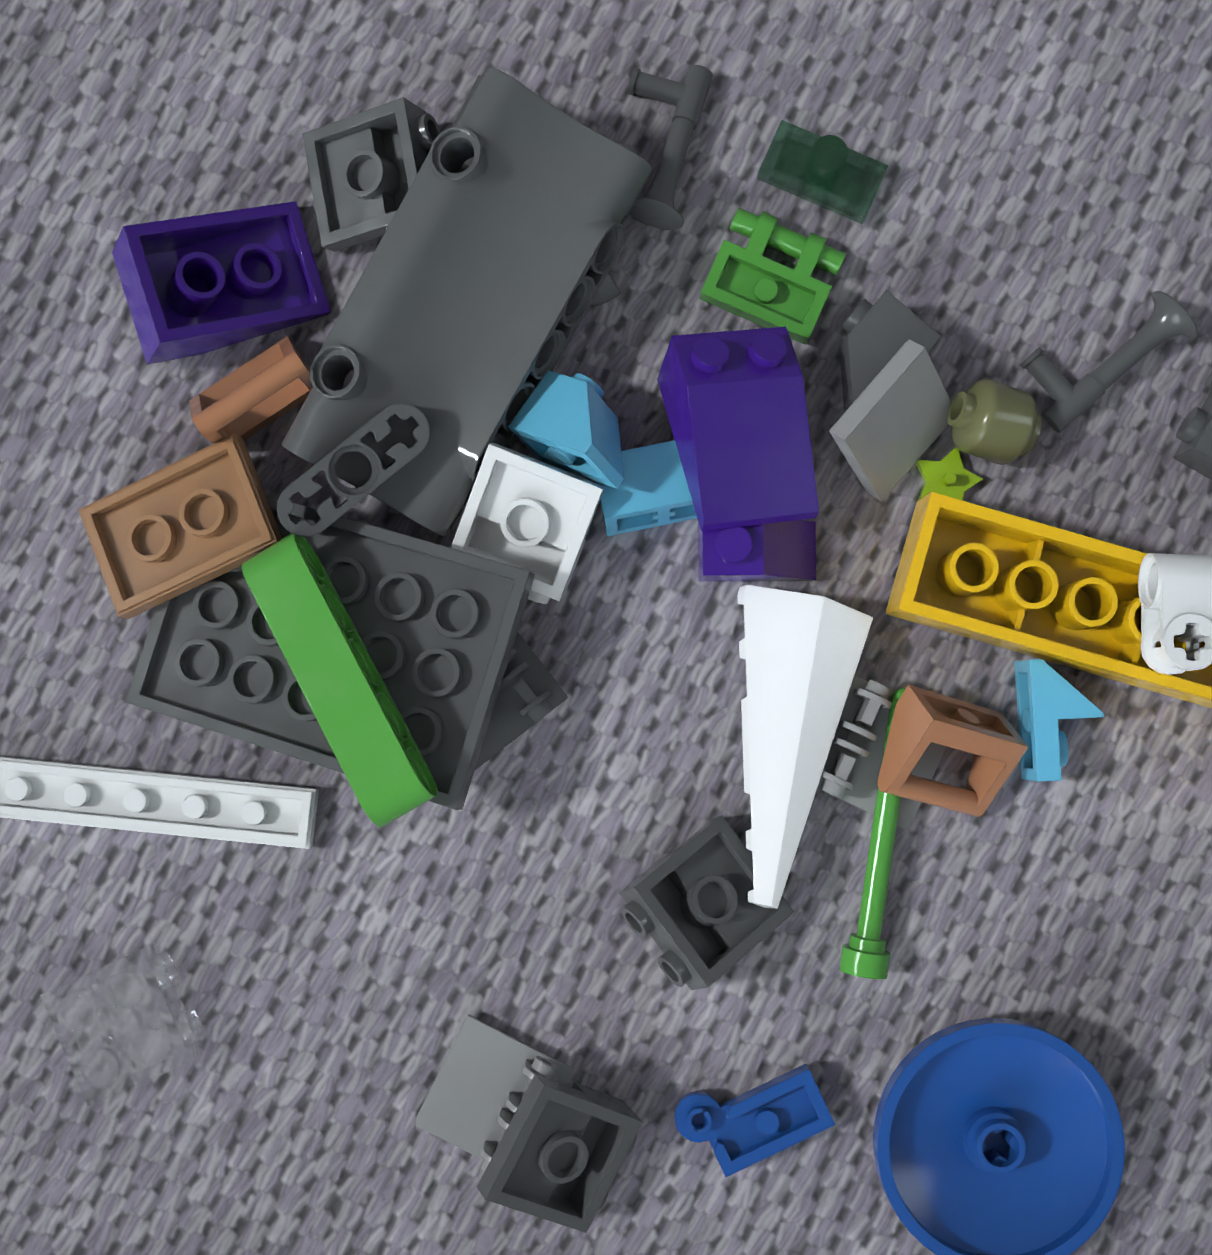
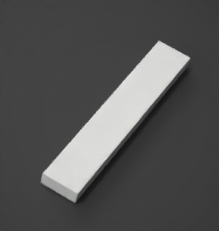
[0,756,319,849]

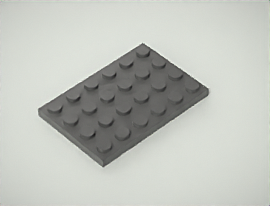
[126,495,535,810]

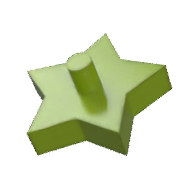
[916,447,983,500]

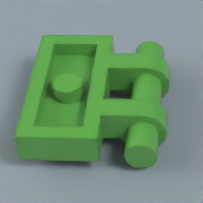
[699,208,846,345]

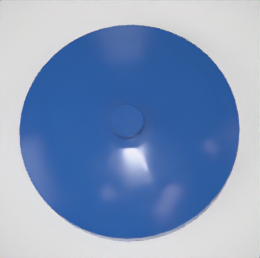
[873,1018,1125,1255]

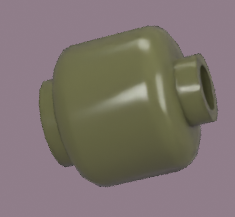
[947,378,1042,465]

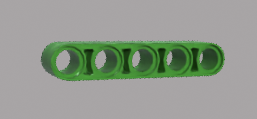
[242,533,438,828]

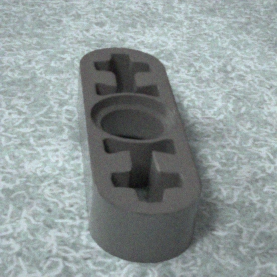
[277,403,430,537]

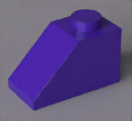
[698,520,817,582]

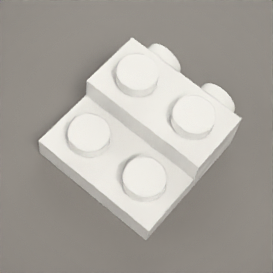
[451,443,605,604]

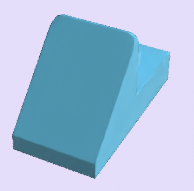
[1014,659,1105,782]

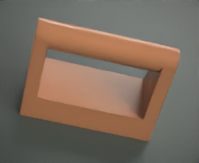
[189,336,313,443]
[877,685,1029,817]

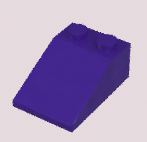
[112,201,331,365]
[657,327,819,531]

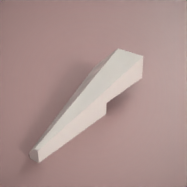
[737,585,873,909]

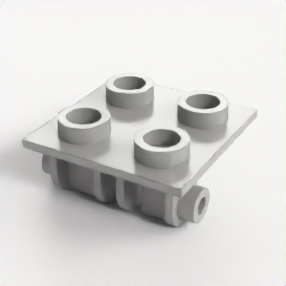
[817,675,947,831]
[413,1014,575,1172]

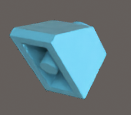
[508,370,624,489]

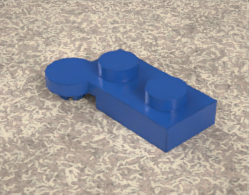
[674,1064,835,1178]

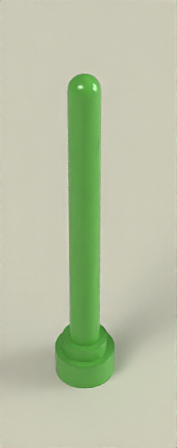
[839,688,906,979]

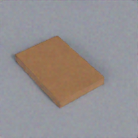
[78,434,283,619]

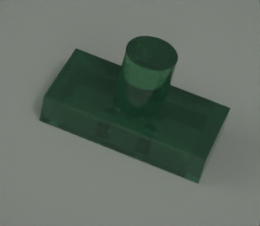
[757,120,889,224]

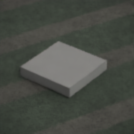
[829,339,951,502]

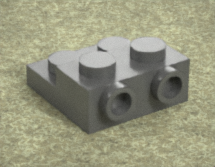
[302,97,441,252]
[619,815,794,990]
[477,1074,643,1233]

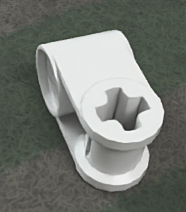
[1138,553,1212,675]

